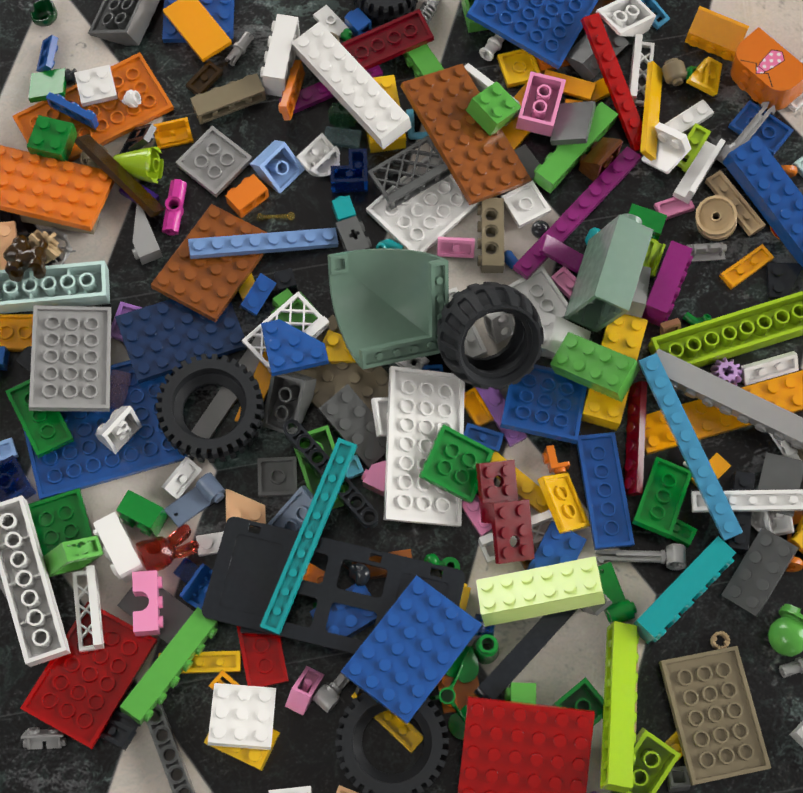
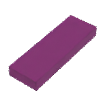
[539,234,584,274]

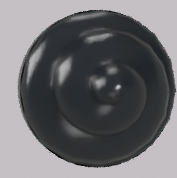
[531,220,550,239]

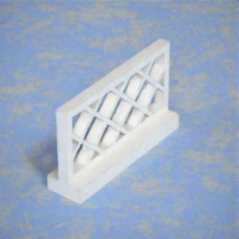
[242,292,329,374]

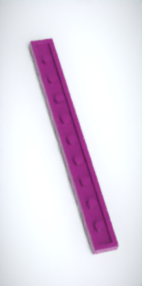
[513,146,642,280]

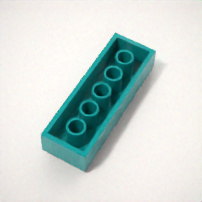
[632,536,736,644]

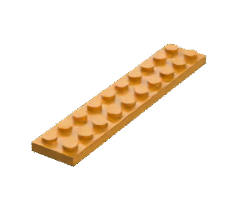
[644,370,803,455]

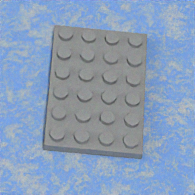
[29,305,111,412]

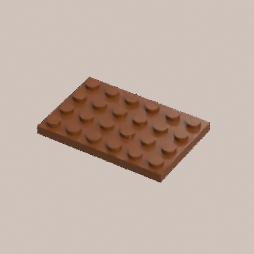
[151,204,267,322]

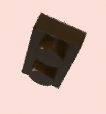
[186,60,223,95]

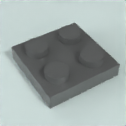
[257,456,298,498]

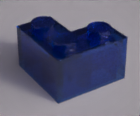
[330,148,368,192]

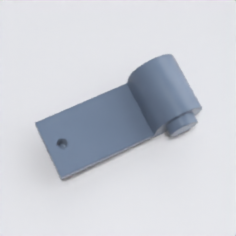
[164,472,226,528]

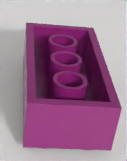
[642,240,693,327]

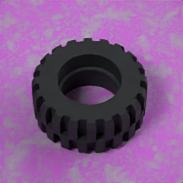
[353,0,418,25]

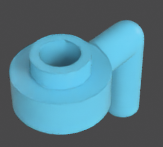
[406,109,428,140]

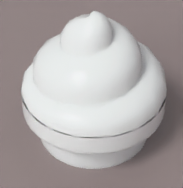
[122,90,141,108]

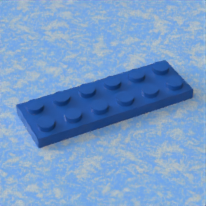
[577,432,635,550]

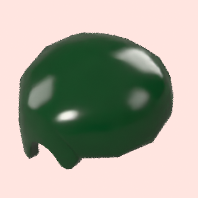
[30,0,58,27]

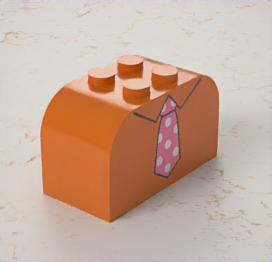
[730,27,803,110]

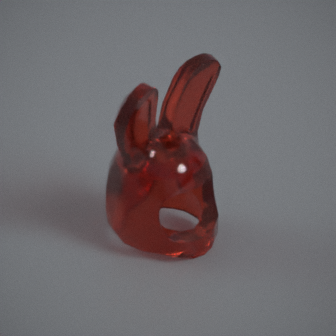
[136,524,199,571]

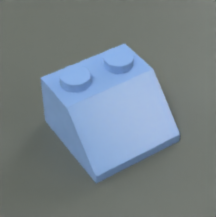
[250,140,305,194]

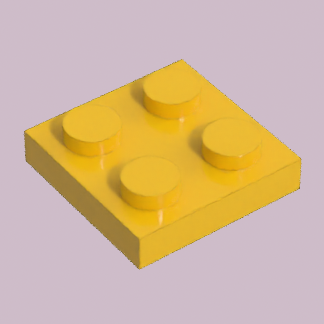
[497,49,541,88]

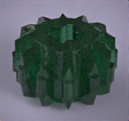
[328,101,357,130]

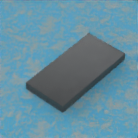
[117,587,194,644]

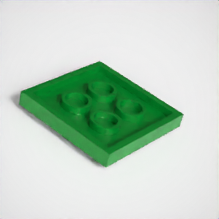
[419,424,494,503]
[28,488,93,557]

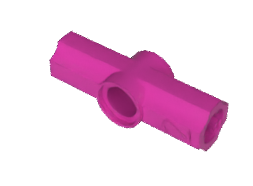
[162,179,187,236]

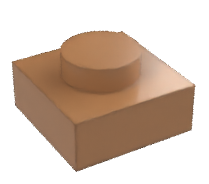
[660,318,681,335]

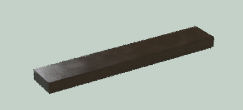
[75,134,165,217]

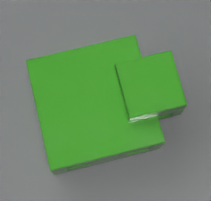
[271,288,318,331]

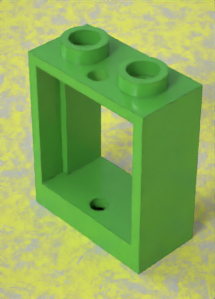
[43,535,104,577]

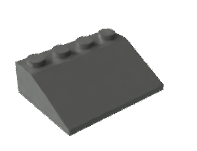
[88,0,160,46]

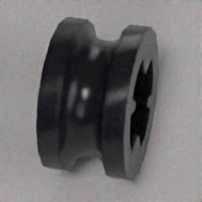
[66,68,77,85]

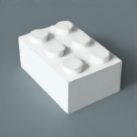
[93,512,147,583]

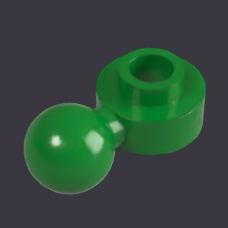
[424,553,460,574]

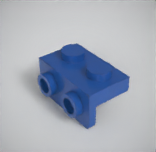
[179,563,213,609]

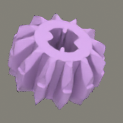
[710,357,743,386]

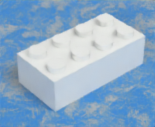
[260,14,300,97]

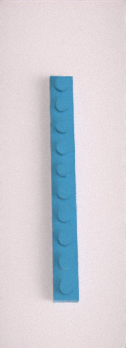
[638,353,743,541]

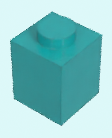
[332,195,356,222]

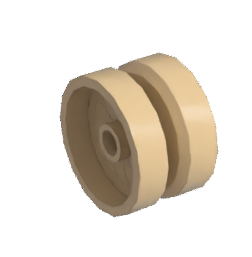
[695,195,737,241]

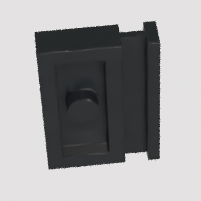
[100,710,141,751]

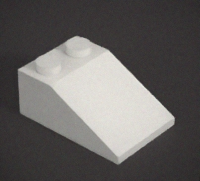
[596,0,656,37]
[538,310,591,359]
[95,406,142,454]

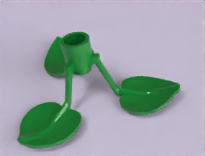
[429,646,479,740]

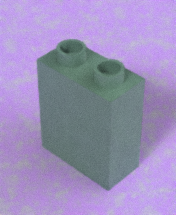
[564,214,654,332]

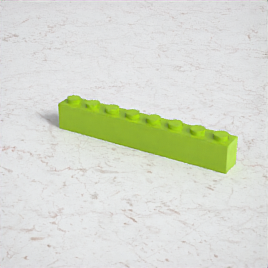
[600,621,639,793]

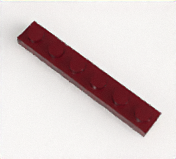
[624,381,647,497]

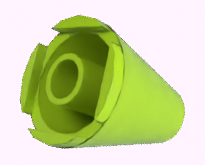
[113,146,164,183]

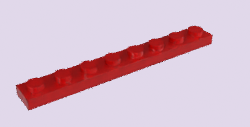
[581,13,642,152]

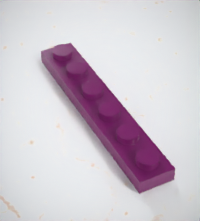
[279,65,383,114]

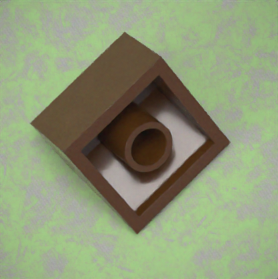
[578,137,623,182]

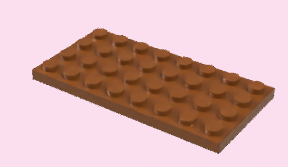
[400,64,532,205]

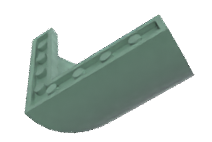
[328,248,449,369]

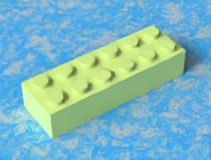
[476,556,605,627]

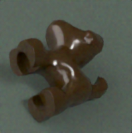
[3,235,48,282]

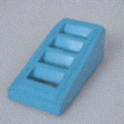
[641,0,670,30]

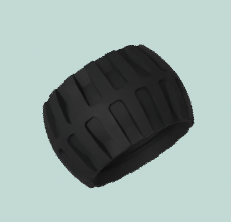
[437,282,544,389]

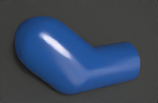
[504,250,518,269]

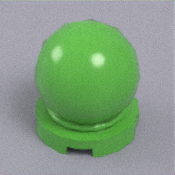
[768,604,803,657]

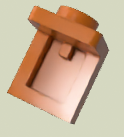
[542,445,570,474]

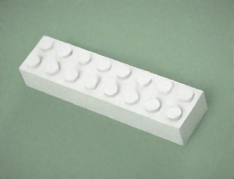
[292,21,412,150]
[0,495,71,667]

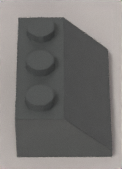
[565,24,629,81]

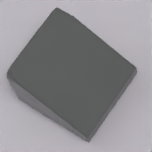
[667,766,691,792]

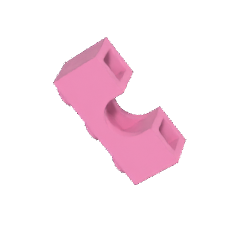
[132,570,164,636]

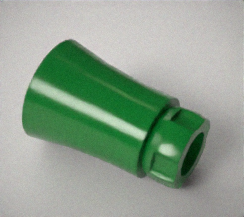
[472,634,499,664]

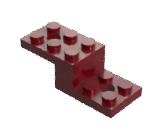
[476,460,535,564]

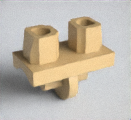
[28,229,63,264]

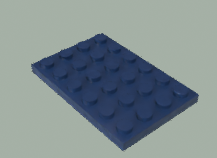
[115,299,247,384]

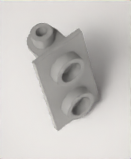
[686,242,727,262]
[21,727,66,750]

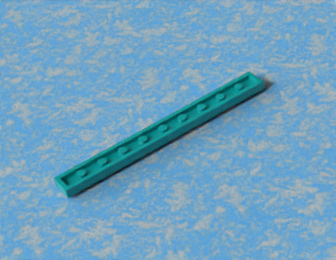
[260,438,358,635]

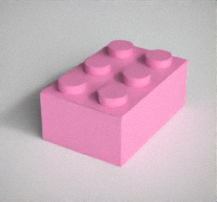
[516,71,566,137]

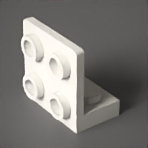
[641,122,691,174]

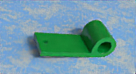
[598,562,637,624]

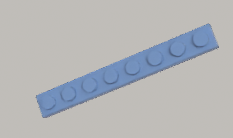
[188,228,339,259]

